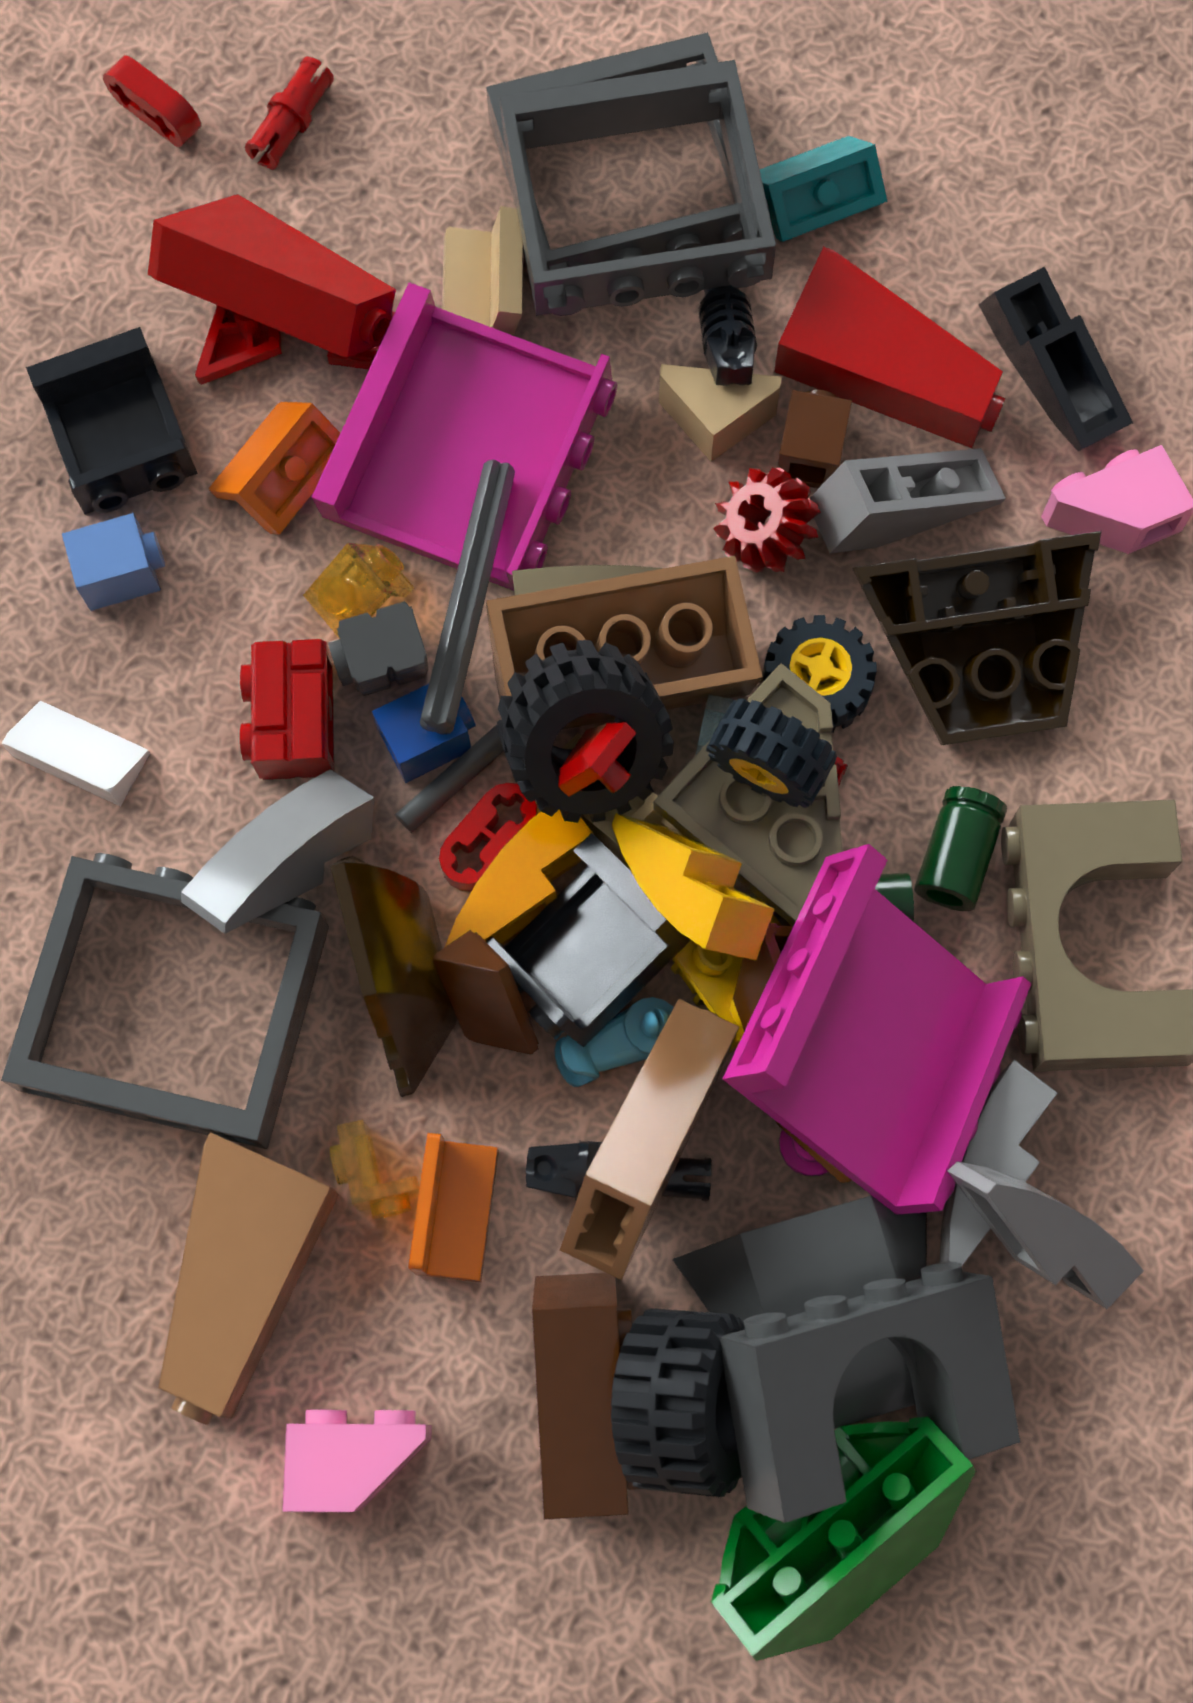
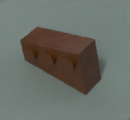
[532,1272,639,1520]

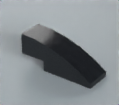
[978,267,1133,451]

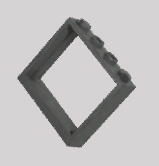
[486,32,768,270]
[499,60,776,316]
[1,853,329,1150]

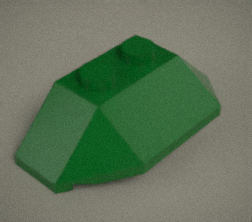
[711,1416,976,1662]

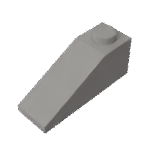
[809,448,1006,553]

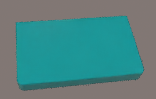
[759,136,888,242]

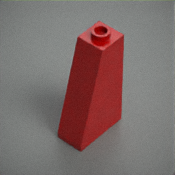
[147,194,396,358]
[774,246,1006,448]

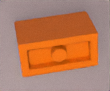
[209,402,340,535]
[408,1133,499,1283]

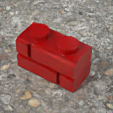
[240,639,334,780]

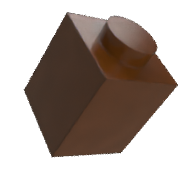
[777,390,852,489]

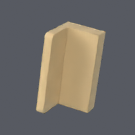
[442,206,523,336]

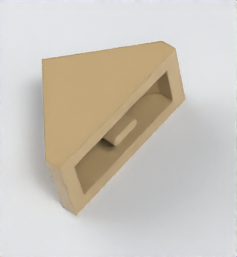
[659,364,782,462]

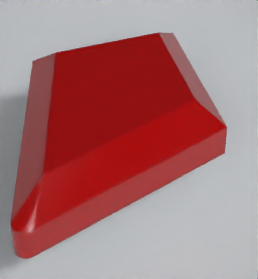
[195,305,282,385]
[558,722,636,797]

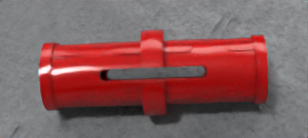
[244,56,334,170]

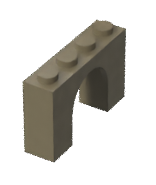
[1001,800,1193,1071]

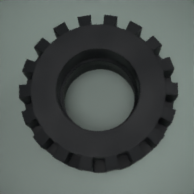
[497,640,674,823]
[611,1308,745,1497]

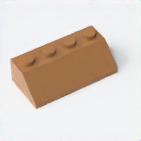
[486,556,763,730]

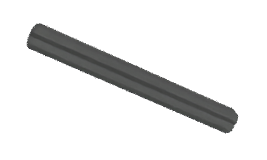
[420,459,515,735]

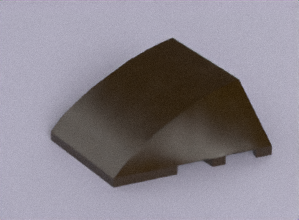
[852,531,1102,745]
[330,856,458,1097]

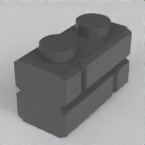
[328,601,428,696]

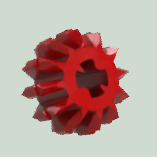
[713,467,821,573]

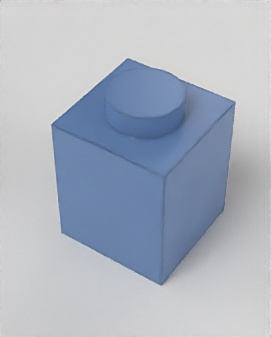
[62,513,165,611]

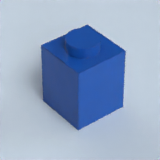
[372,683,476,783]

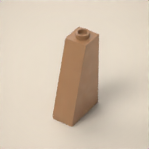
[560,999,739,1280]
[158,1132,339,1425]

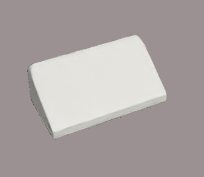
[1,701,150,806]

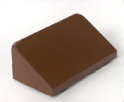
[432,930,539,1055]

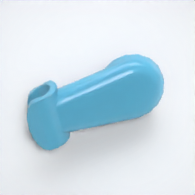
[554,997,674,1087]

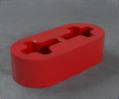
[103,55,202,147]
[439,782,538,892]

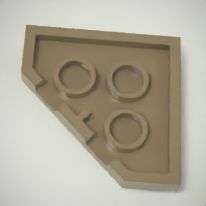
[653,663,843,926]

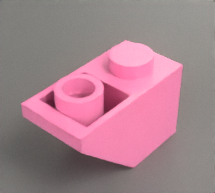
[1041,445,1193,554]
[282,1410,432,1512]

